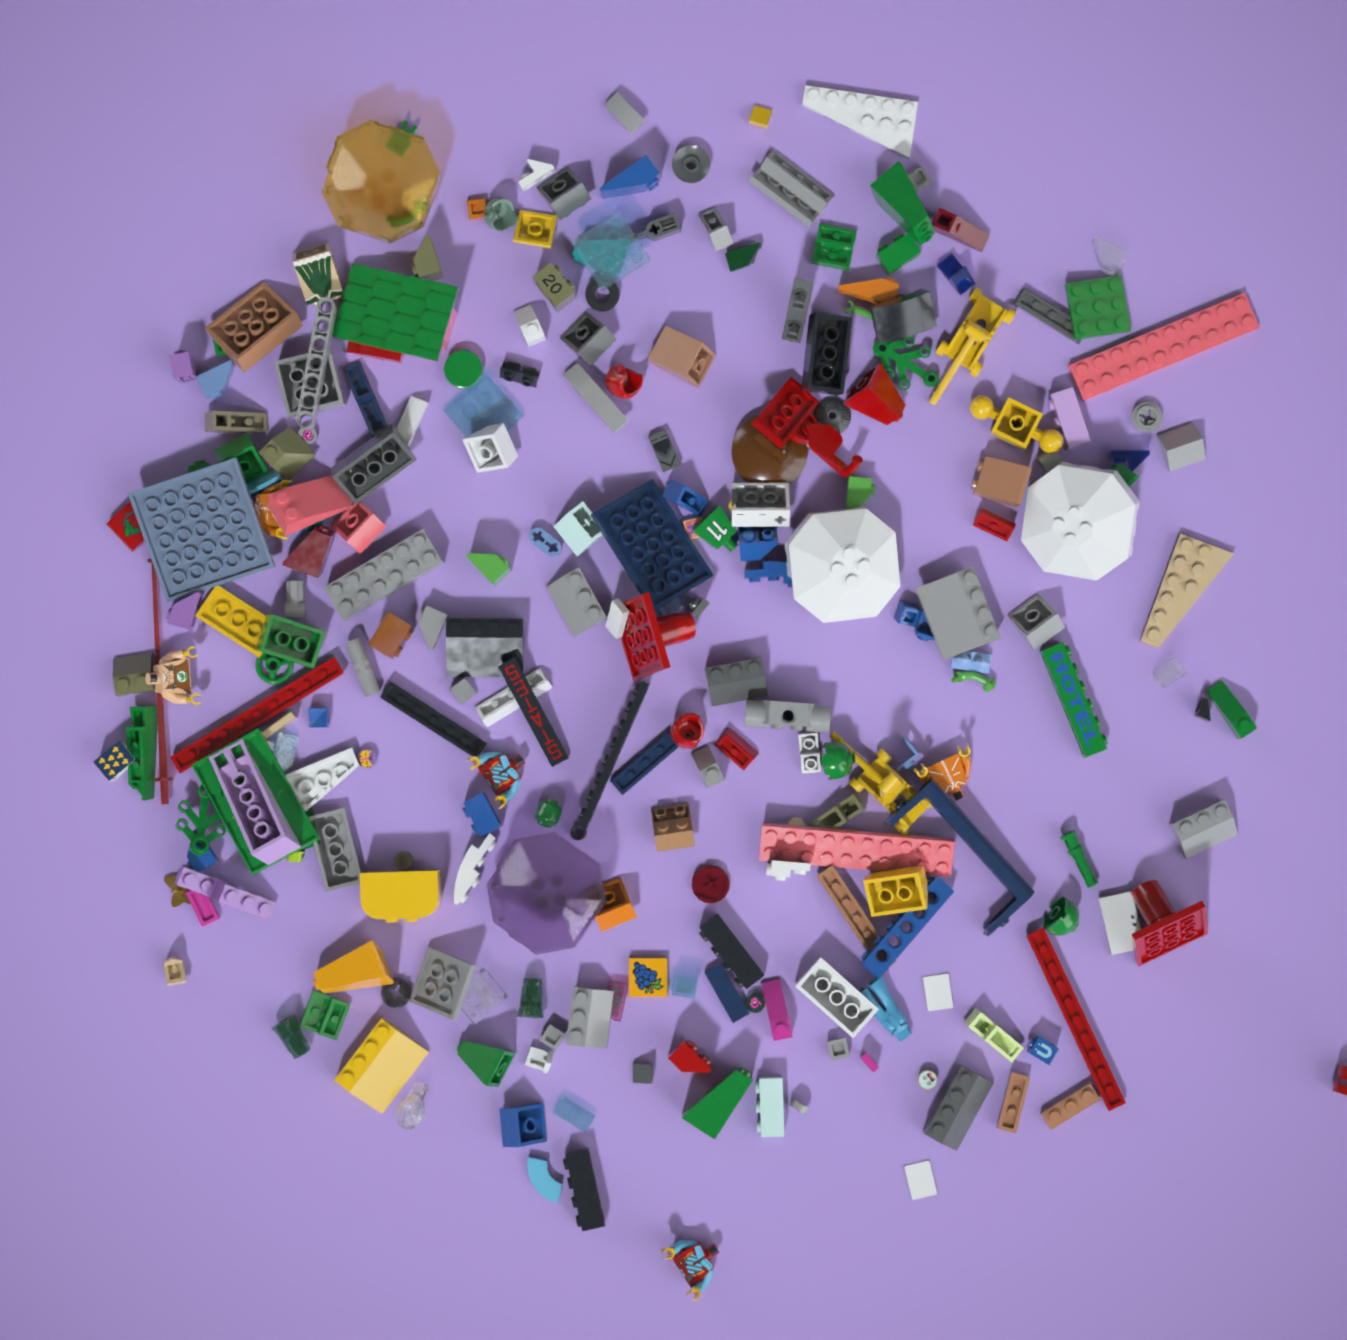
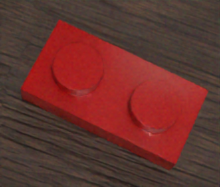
[973,508,1016,542]

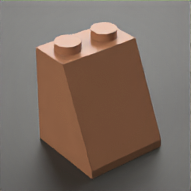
[648,326,716,388]
[971,456,1032,508]

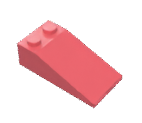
[267,475,354,536]

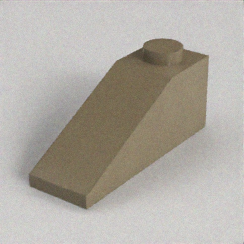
[205,410,267,433]

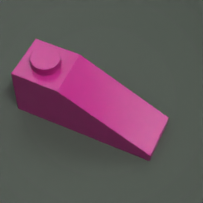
[761,979,793,1041]

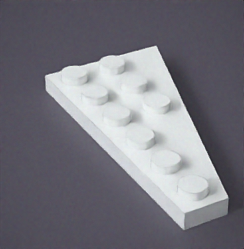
[802,85,918,159]
[286,748,360,812]

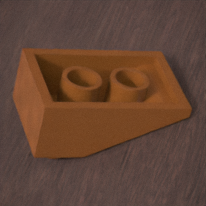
[368,611,414,659]

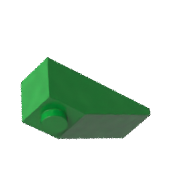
[1206,681,1257,739]

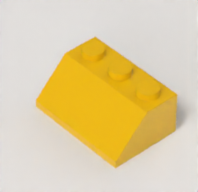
[863,865,928,917]

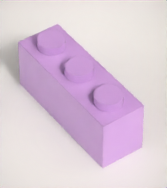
[1047,387,1091,450]

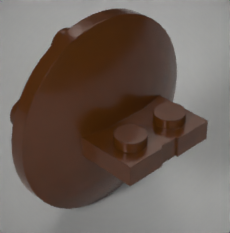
[731,415,808,484]

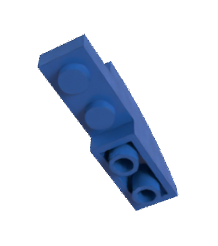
[744,561,793,587]

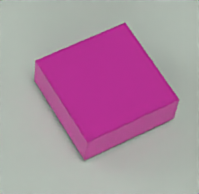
[860,1052,879,1072]

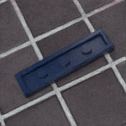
[610,731,679,795]

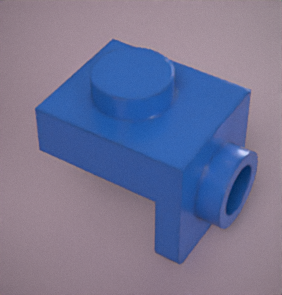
[914,609,934,641]

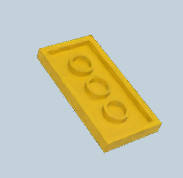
[195,585,266,658]

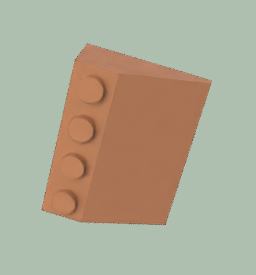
[205,282,303,373]

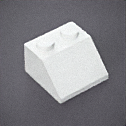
[462,423,518,473]

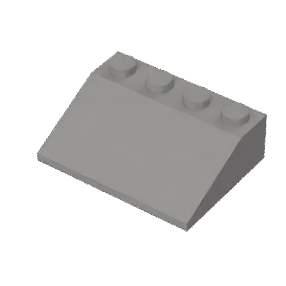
[915,567,1001,660]

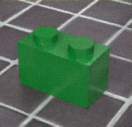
[876,233,921,276]

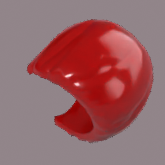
[605,363,643,399]
[670,713,704,749]

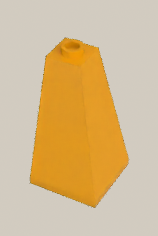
[313,940,395,994]

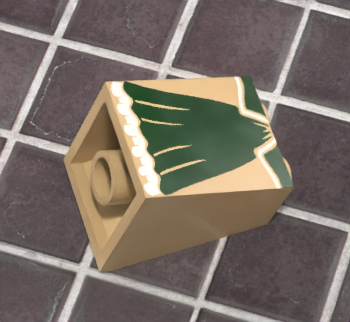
[293,242,344,306]

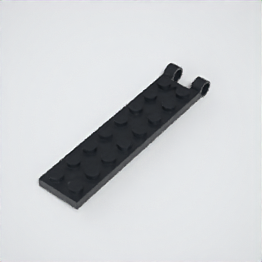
[570,681,650,841]

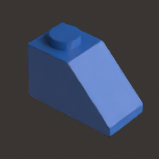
[662,480,709,517]
[187,828,219,872]

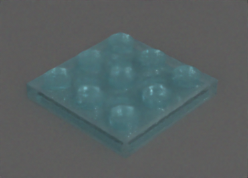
[571,211,650,291]
[443,373,524,436]

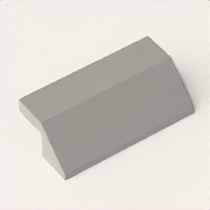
[749,150,834,227]

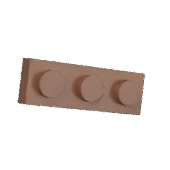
[996,1072,1030,1133]
[1041,1083,1100,1130]

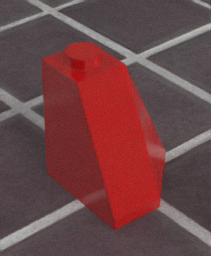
[843,363,906,425]

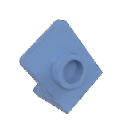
[896,738,919,771]

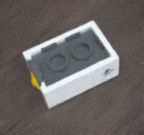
[728,483,790,527]

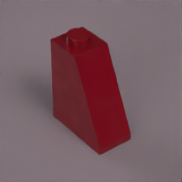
[282,525,335,578]

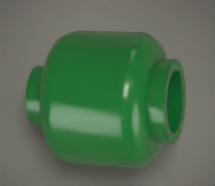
[534,798,562,828]

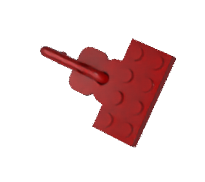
[752,377,863,478]

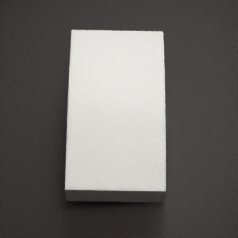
[798,732,821,774]

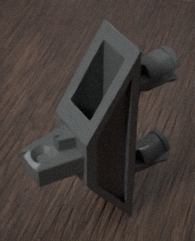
[782,277,813,343]

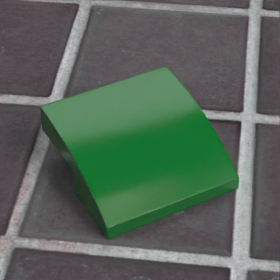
[811,223,857,271]
[299,990,351,1041]

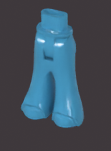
[858,975,912,1042]

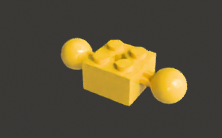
[970,395,1063,453]

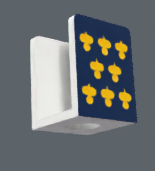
[94,741,135,781]

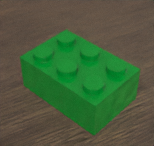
[255,614,326,668]

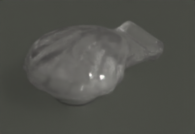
[396,1081,429,1129]

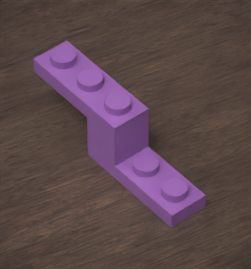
[174,865,276,920]

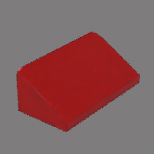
[715,728,759,771]

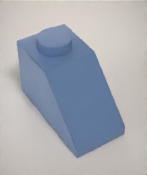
[196,360,235,400]

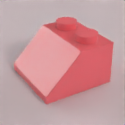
[330,501,387,554]

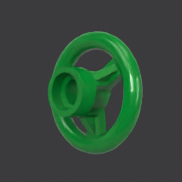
[255,653,294,684]

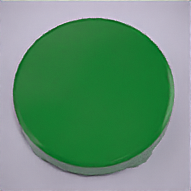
[444,350,483,389]

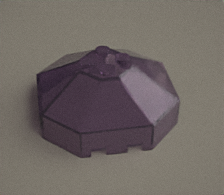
[487,832,607,954]

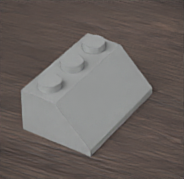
[546,568,607,637]
[1169,800,1238,859]
[566,986,614,1049]

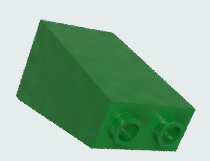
[870,161,935,246]
[682,1066,753,1140]

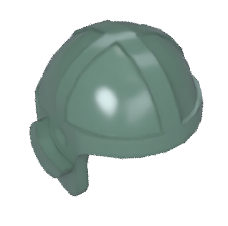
[484,197,518,231]

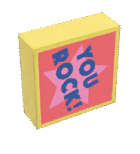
[683,517,702,539]

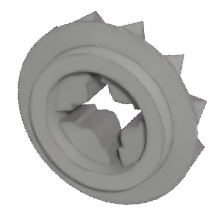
[1132,402,1163,433]

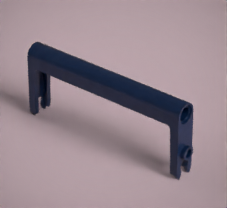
[883,778,1035,937]

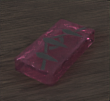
[608,980,629,1022]

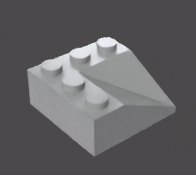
[274,349,346,418]

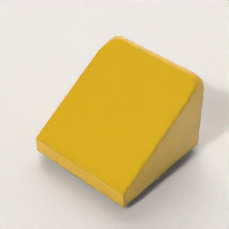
[749,105,772,129]

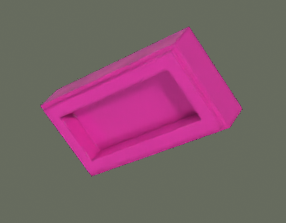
[185,890,220,927]

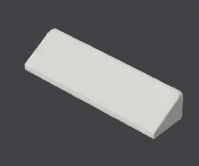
[396,396,429,446]
[475,668,552,727]

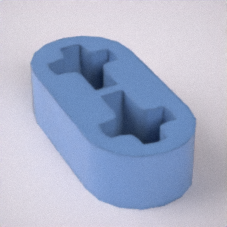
[529,528,562,557]

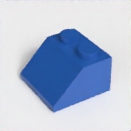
[462,792,502,837]
[499,1103,547,1147]

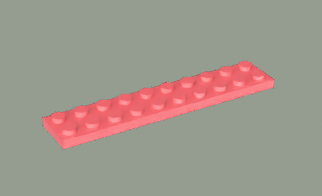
[1068,293,1260,401]
[759,823,955,877]

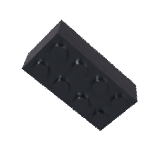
[801,312,852,396]

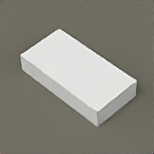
[605,598,629,639]

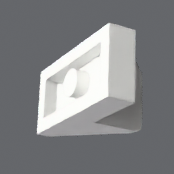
[518,159,555,192]

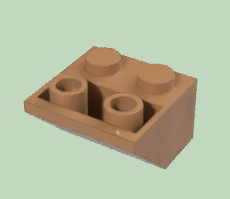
[651,803,695,852]

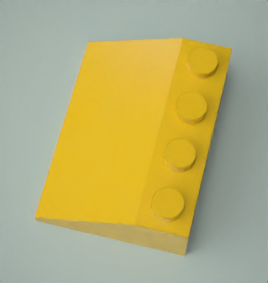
[334,1017,429,1113]

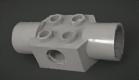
[744,700,831,733]

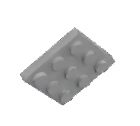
[409,947,476,1021]

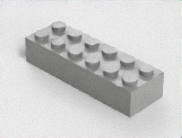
[324,529,444,622]

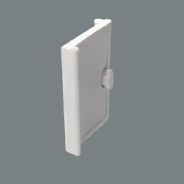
[1098,891,1141,955]

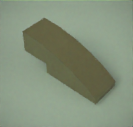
[806,791,867,829]

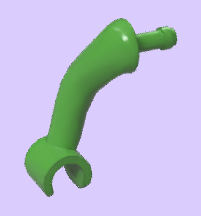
[842,300,873,321]
[951,671,996,692]

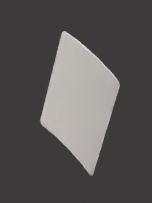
[923,974,953,1011]
[904,1161,937,1200]

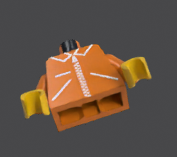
[254,480,292,540]
[913,744,971,801]

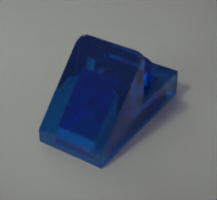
[937,254,976,296]
[1109,450,1150,472]

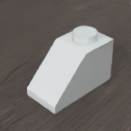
[513,304,546,347]

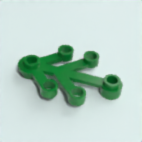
[873,336,939,391]
[175,784,226,855]

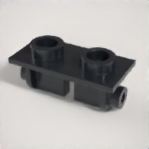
[500,360,540,388]

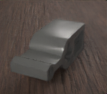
[630,213,681,244]

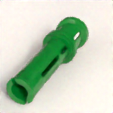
[1060,830,1099,888]

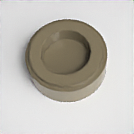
[394,851,414,870]

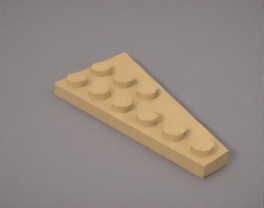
[1140,534,1234,648]

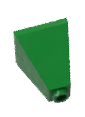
[457,1040,516,1087]

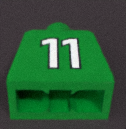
[691,505,738,552]

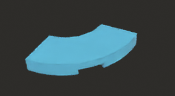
[527,1157,562,1203]

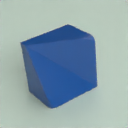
[894,601,922,627]
[308,708,329,728]

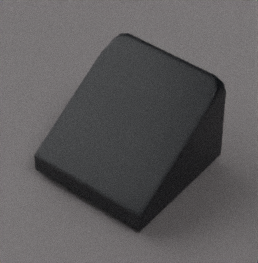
[1194,698,1211,722]

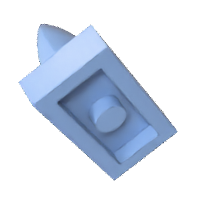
[950,651,992,674]

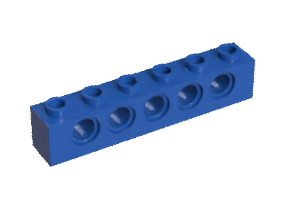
[859,876,955,979]

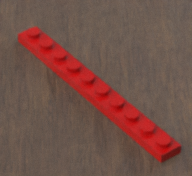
[170,657,345,774]
[1026,927,1126,1111]

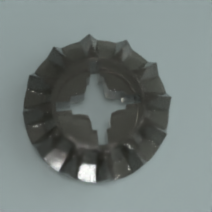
[381,977,412,1008]

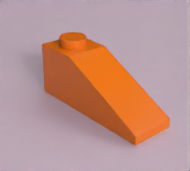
[837,277,900,304]

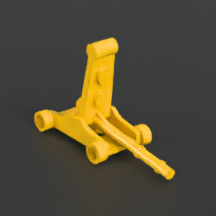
[928,287,1017,406]
[829,731,934,835]

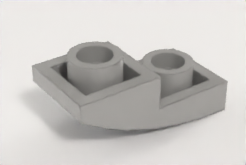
[604,92,645,134]

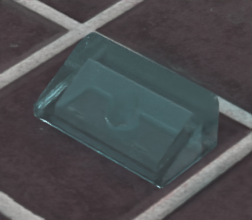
[274,732,299,773]

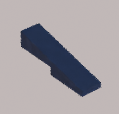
[343,361,388,437]

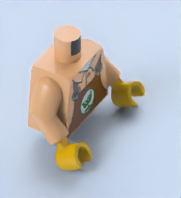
[145,646,201,706]

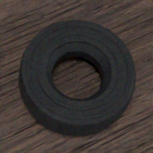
[585,277,620,312]

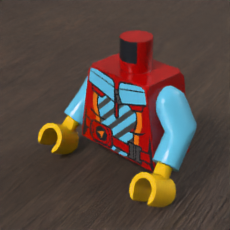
[466,752,526,809]
[661,1240,720,1301]

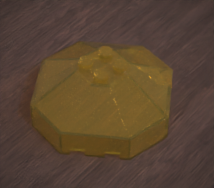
[322,120,441,244]

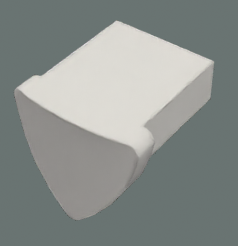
[525,1046,554,1074]

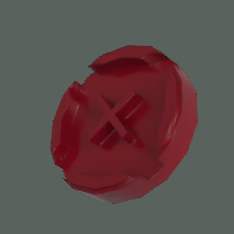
[692,865,730,904]

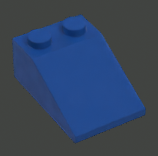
[600,155,660,199]

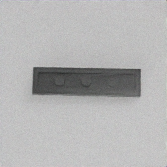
[1014,288,1082,345]

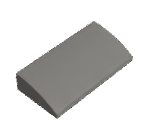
[309,808,361,892]

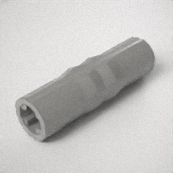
[345,638,380,697]

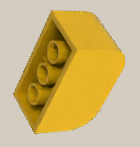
[360,870,441,923]

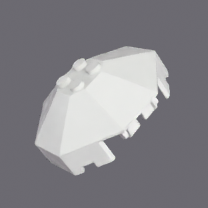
[1021,462,1140,581]
[784,507,900,623]

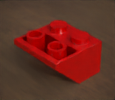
[668,1039,712,1073]

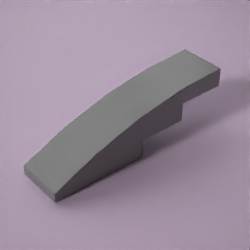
[563,363,629,434]

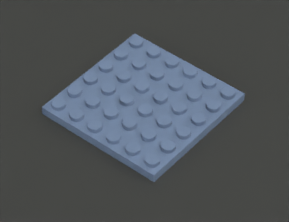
[128,457,275,602]

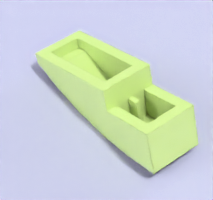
[964,1008,1024,1062]

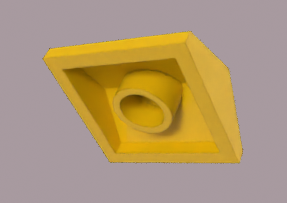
[513,210,557,248]

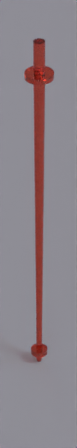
[147,559,174,805]

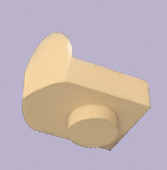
[164,956,187,986]

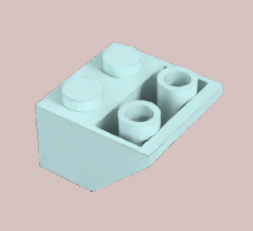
[554,501,603,557]

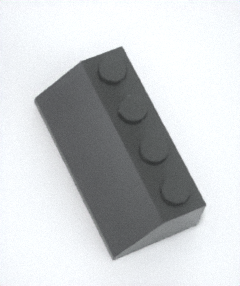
[331,424,417,504]
[923,1064,993,1151]

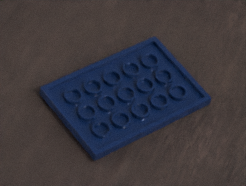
[591,479,714,611]

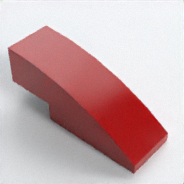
[346,341,403,363]

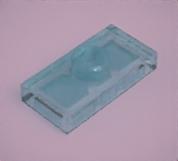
[553,1096,595,1133]

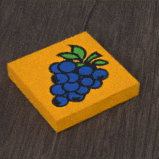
[629,958,667,997]

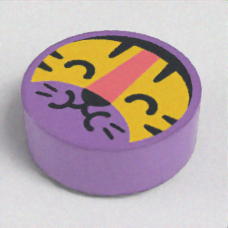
[357,749,377,768]

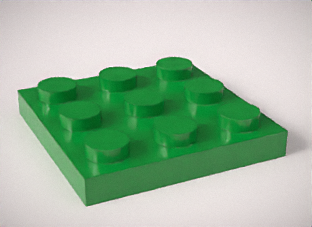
[1064,275,1131,341]

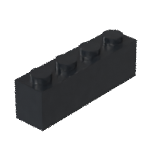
[699,913,765,989]
[563,1148,605,1231]

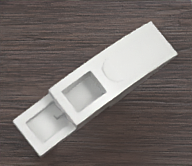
[454,833,497,905]

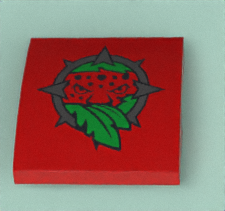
[106,501,145,552]

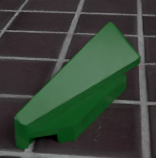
[126,705,159,801]

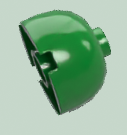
[822,741,855,780]
[1042,897,1079,936]

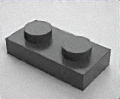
[687,597,709,618]

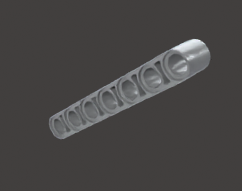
[296,297,337,430]

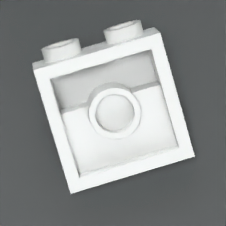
[766,860,811,881]

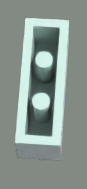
[755,1076,784,1137]

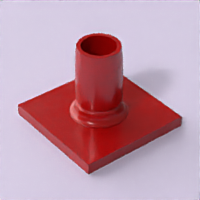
[620,592,696,681]
[1131,880,1208,967]

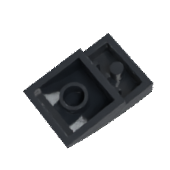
[870,288,937,343]

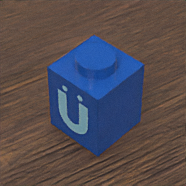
[1027,1035,1059,1065]

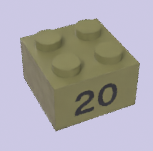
[532,262,576,312]

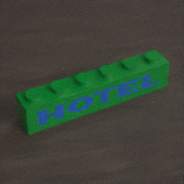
[1040,642,1108,758]

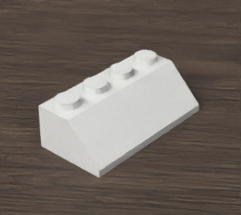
[795,957,879,1038]

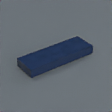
[704,963,750,1023]

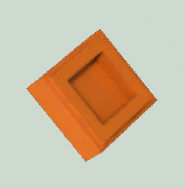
[467,198,486,220]

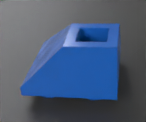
[738,527,778,561]

